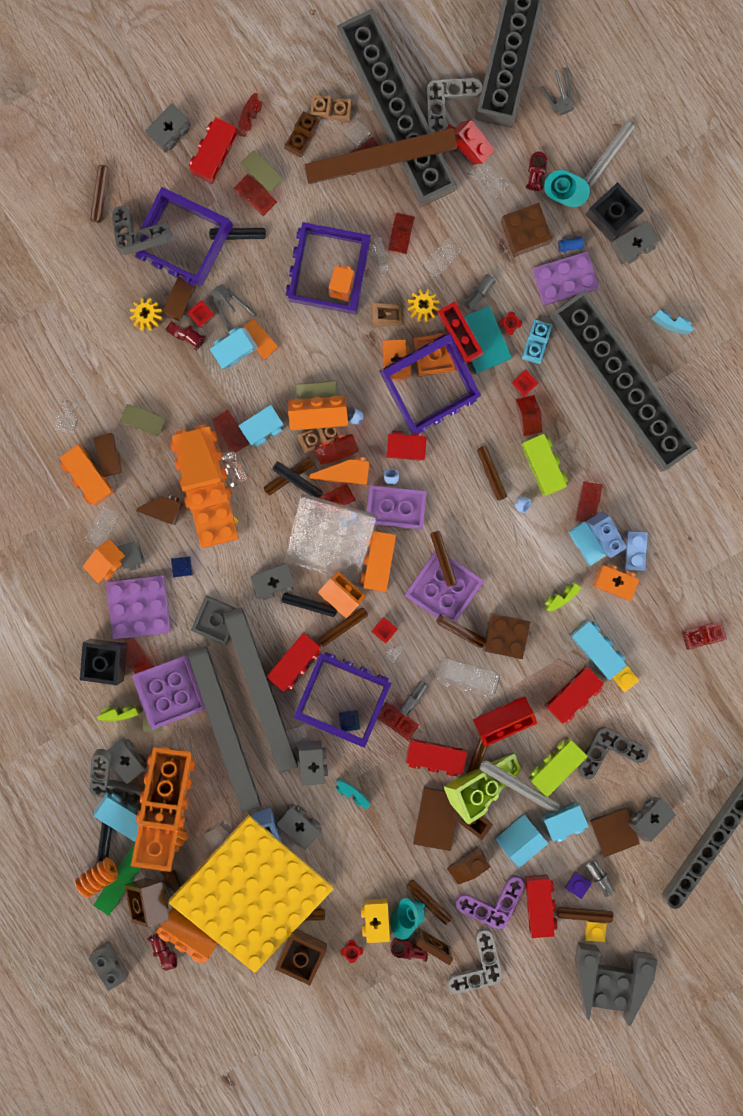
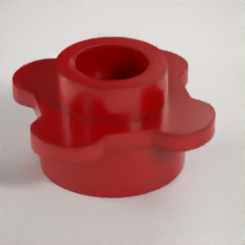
[499,312,522,335]
[341,940,363,963]

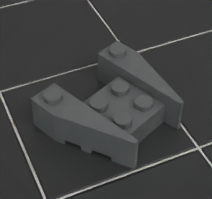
[575,942,657,1026]

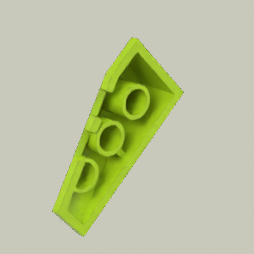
[443,753,521,824]

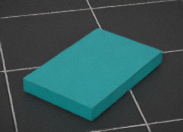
[464,306,512,374]

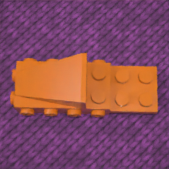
[170,424,239,549]
[131,747,196,872]

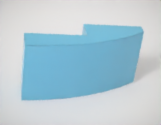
[651,310,694,335]
[522,319,552,365]
[568,521,606,566]

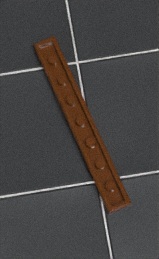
[305,128,458,184]

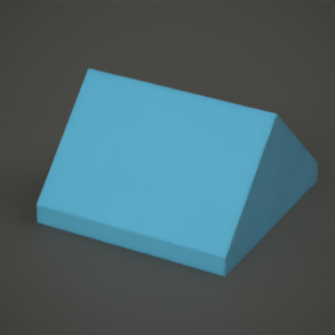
[495,814,549,868]

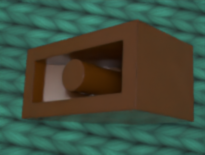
[136,495,183,525]
[447,846,491,885]

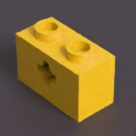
[361,898,390,943]

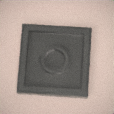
[191,595,238,646]

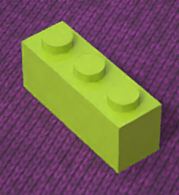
[521,434,568,497]
[529,737,588,797]

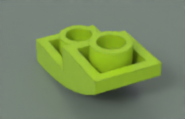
[544,583,582,612]
[97,705,141,721]

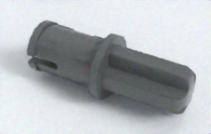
[464,274,496,310]
[399,681,428,717]
[587,860,615,897]

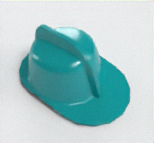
[544,170,590,207]
[390,898,425,940]

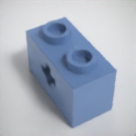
[586,512,627,558]

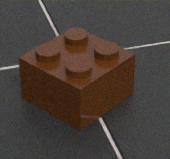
[500,203,552,258]
[483,613,531,659]
[125,878,169,927]
[275,929,327,986]

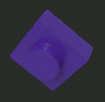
[565,872,592,899]

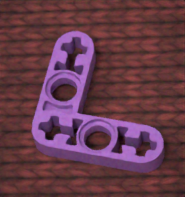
[456,875,524,929]

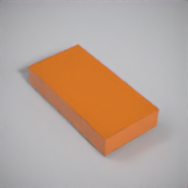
[242,318,279,360]

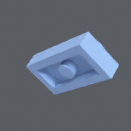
[625,531,647,571]

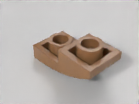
[310,95,353,121]
[297,427,342,454]

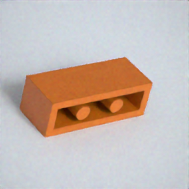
[288,395,348,430]
[59,445,115,506]
[360,531,396,592]
[156,908,218,964]

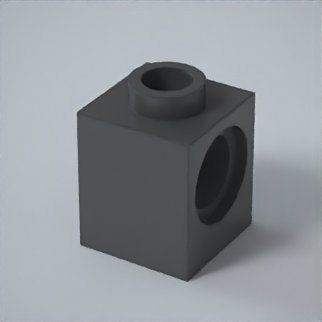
[117,541,145,571]

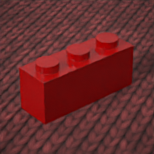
[189,117,238,184]
[437,301,483,365]
[266,632,322,692]
[544,666,604,724]
[473,696,538,747]
[405,738,467,777]
[525,874,557,938]

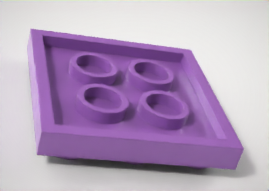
[404,551,484,622]
[106,575,171,639]
[131,655,206,730]

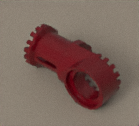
[525,151,547,191]
[165,321,206,351]
[147,933,177,971]
[390,938,429,962]

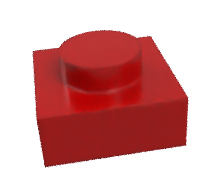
[187,300,215,328]
[511,370,539,397]
[371,617,398,644]

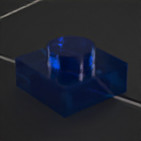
[171,556,193,578]
[339,710,360,732]

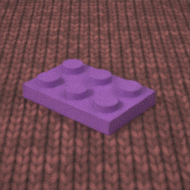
[532,251,599,306]
[366,485,427,529]

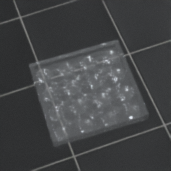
[284,493,377,583]

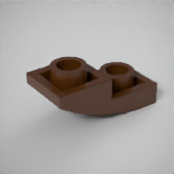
[284,111,320,158]
[162,276,196,321]
[94,433,122,477]

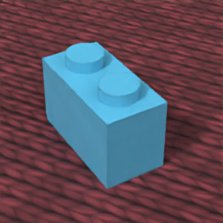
[210,327,258,369]
[239,405,284,447]
[542,802,589,842]

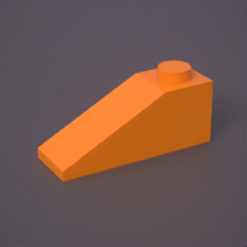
[309,457,369,486]

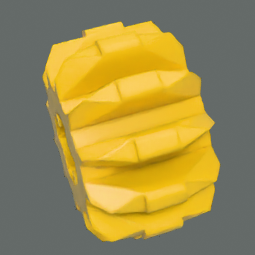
[407,289,440,322]
[130,298,163,331]

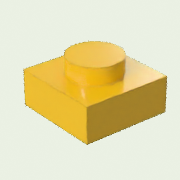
[613,666,639,692]
[585,921,607,942]

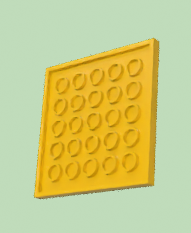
[169,815,334,973]

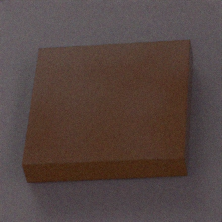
[590,807,640,858]
[415,928,453,966]

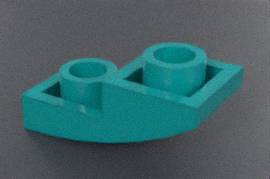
[335,777,371,810]

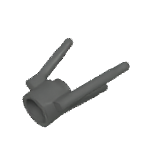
[540,67,574,115]
[211,284,257,331]

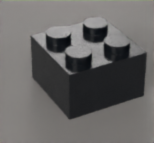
[585,182,644,242]
[80,638,127,685]

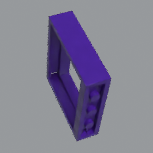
[135,187,233,286]
[285,222,371,315]
[379,334,481,434]
[293,652,391,748]

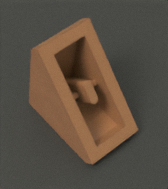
[371,303,403,328]

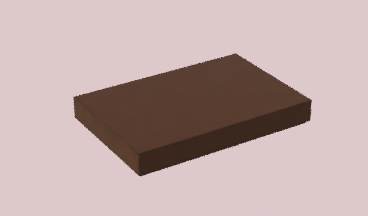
[413,787,456,851]

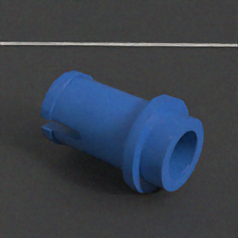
[558,237,584,253]

